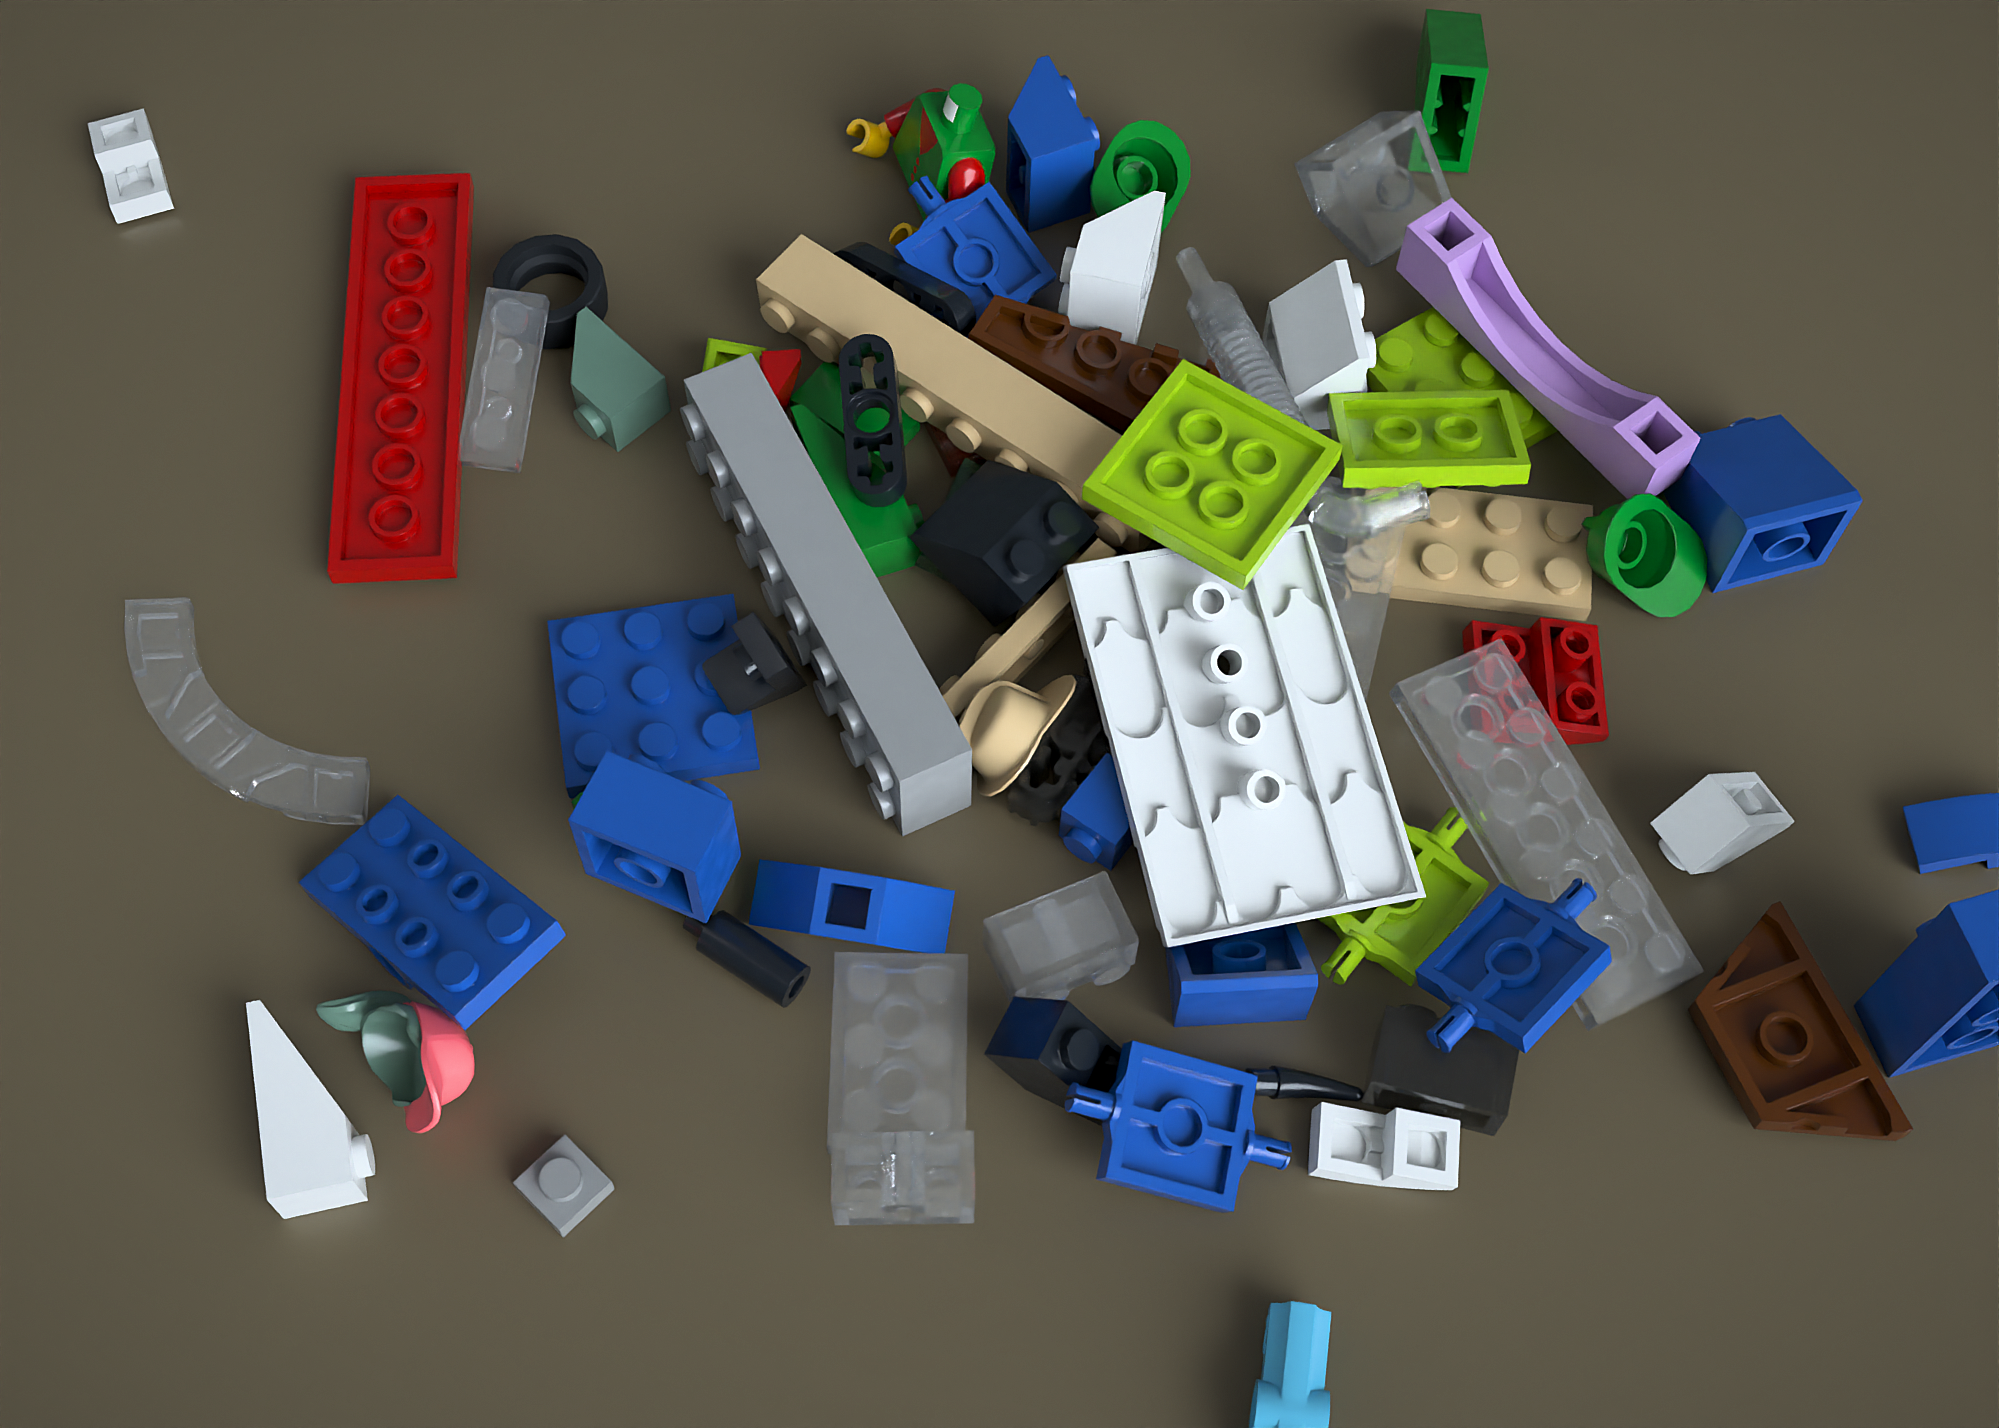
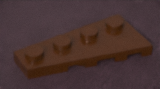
[968,295,1227,432]

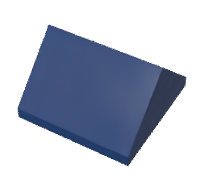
[1165,923,1318,1027]

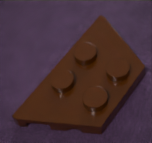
[1688,901,1913,1141]

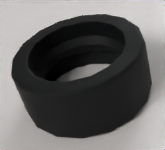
[493,234,608,349]

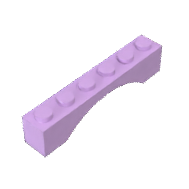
[1396,198,1701,499]

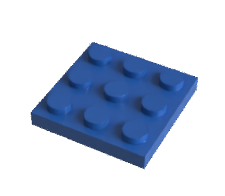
[547,594,760,799]

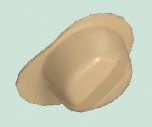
[958,675,1077,797]

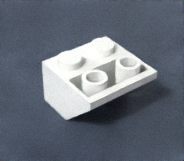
[1262,259,1376,430]

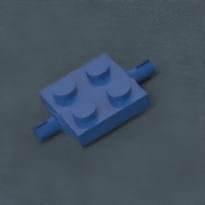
[894,175,1057,338]
[1415,878,1612,1053]
[1065,1040,1292,1213]

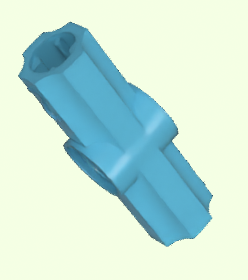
[1249,1301,1331,1428]

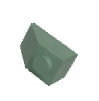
[571,307,671,452]

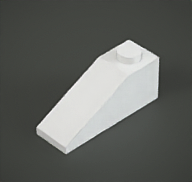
[246,1000,375,1219]

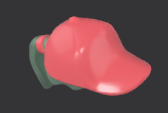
[316,990,475,1133]

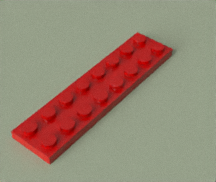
[327,173,474,584]

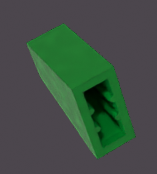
[1412,9,1489,173]

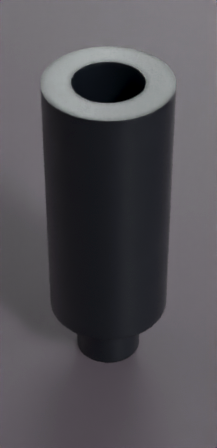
[683,910,811,1008]

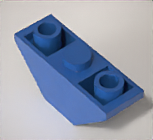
[748,859,955,956]

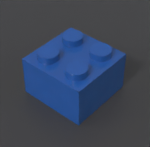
[568,750,741,923]

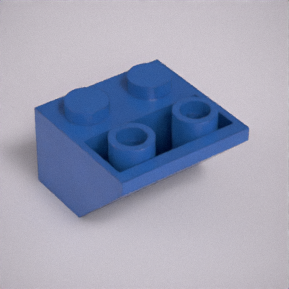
[1006,55,1100,233]

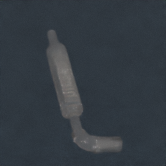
[1176,247,1430,540]

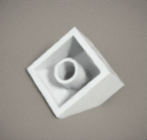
[1058,191,1166,345]

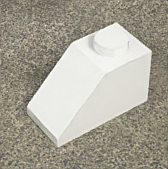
[1650,772,1795,875]

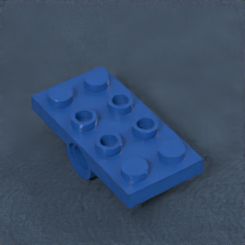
[298,795,566,1030]

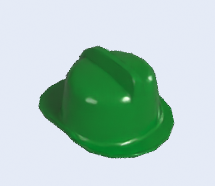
[1090,120,1191,233]
[1581,493,1707,617]

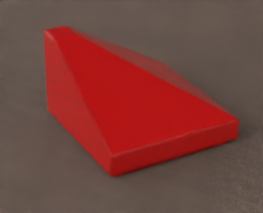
[759,349,802,412]

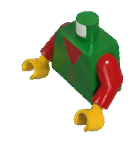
[846,83,995,246]

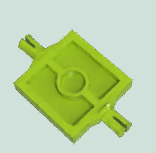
[1317,807,1490,987]

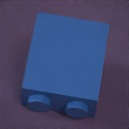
[1663,414,1863,593]

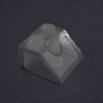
[1294,110,1452,267]

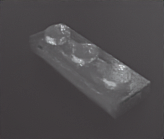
[460,287,550,473]

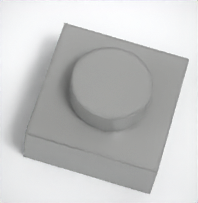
[513,1135,615,1237]

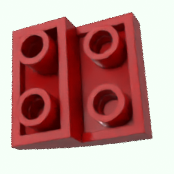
[1462,617,1609,746]

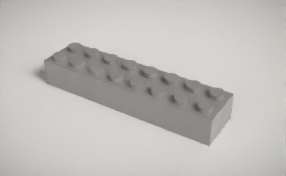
[680,353,972,837]

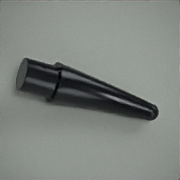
[1245,1065,1363,1102]

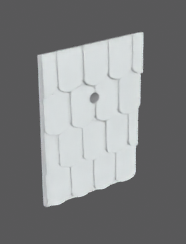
[1063,524,1426,947]

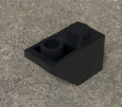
[984,996,1122,1126]

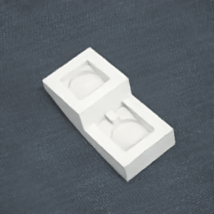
[88,108,174,224]
[1308,1102,1460,1190]

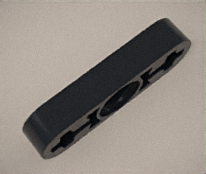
[833,242,976,337]
[839,334,907,507]

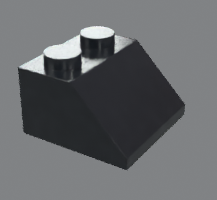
[909,460,1099,627]

